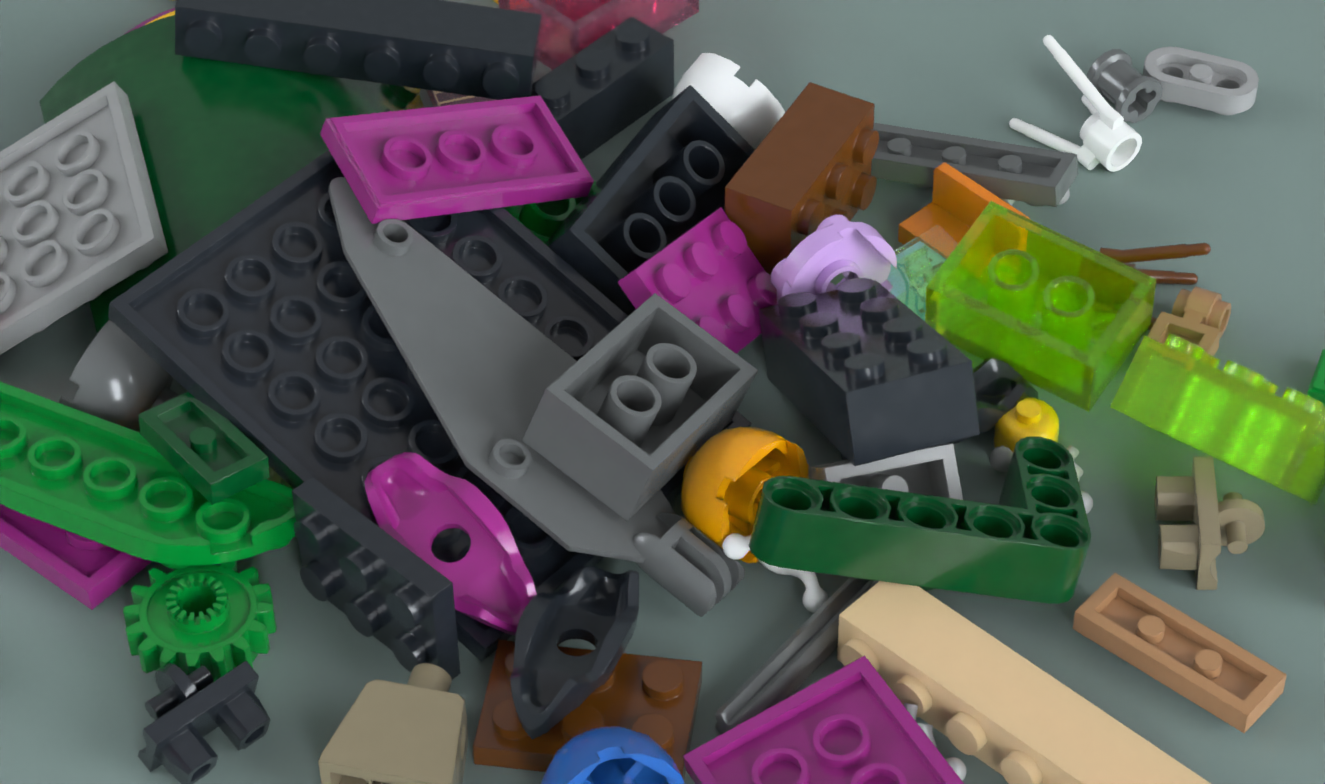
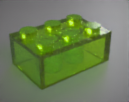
[925,201,1157,412]
[1110,333,1325,505]

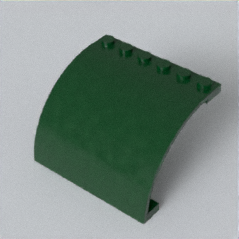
[39,15,425,333]

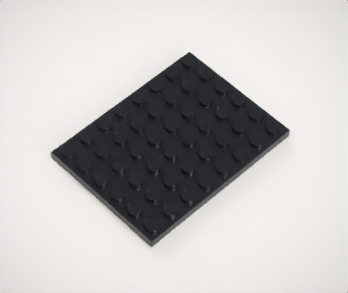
[108,108,752,662]

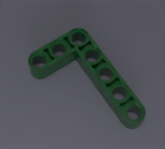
[749,437,1091,604]

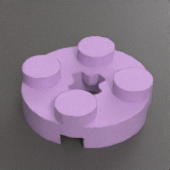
[771,215,897,303]

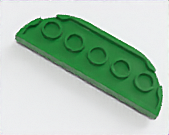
[0,381,296,569]

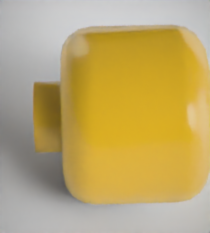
[994,397,1059,452]

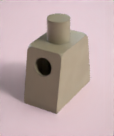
[318,663,468,784]

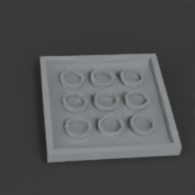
[0,81,168,355]

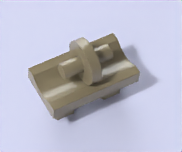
[1154,456,1265,590]

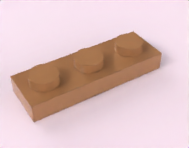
[1073,573,1287,733]

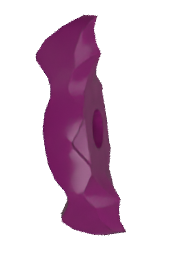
[365,452,537,636]

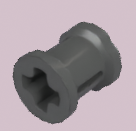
[1086,49,1163,123]

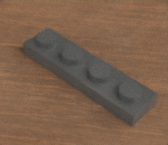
[871,123,1078,207]

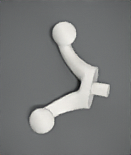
[722,533,829,613]

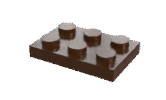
[473,640,702,780]

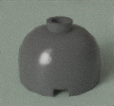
[59,320,178,432]

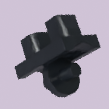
[138,661,270,784]

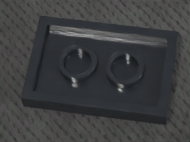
[292,477,461,680]

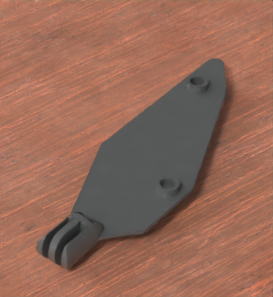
[328,177,745,617]

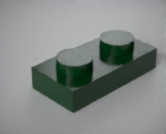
[138,392,270,505]

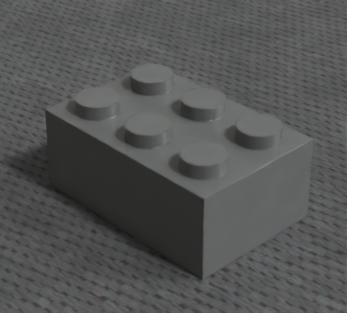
[522,293,758,521]

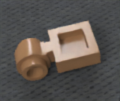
[1137,286,1231,388]

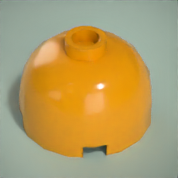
[682,427,809,563]

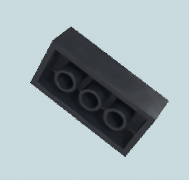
[545,85,755,316]
[758,278,980,466]

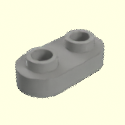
[1143,47,1259,115]

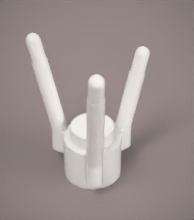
[1009,35,1142,172]

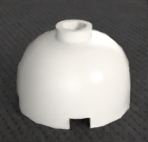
[672,53,785,149]

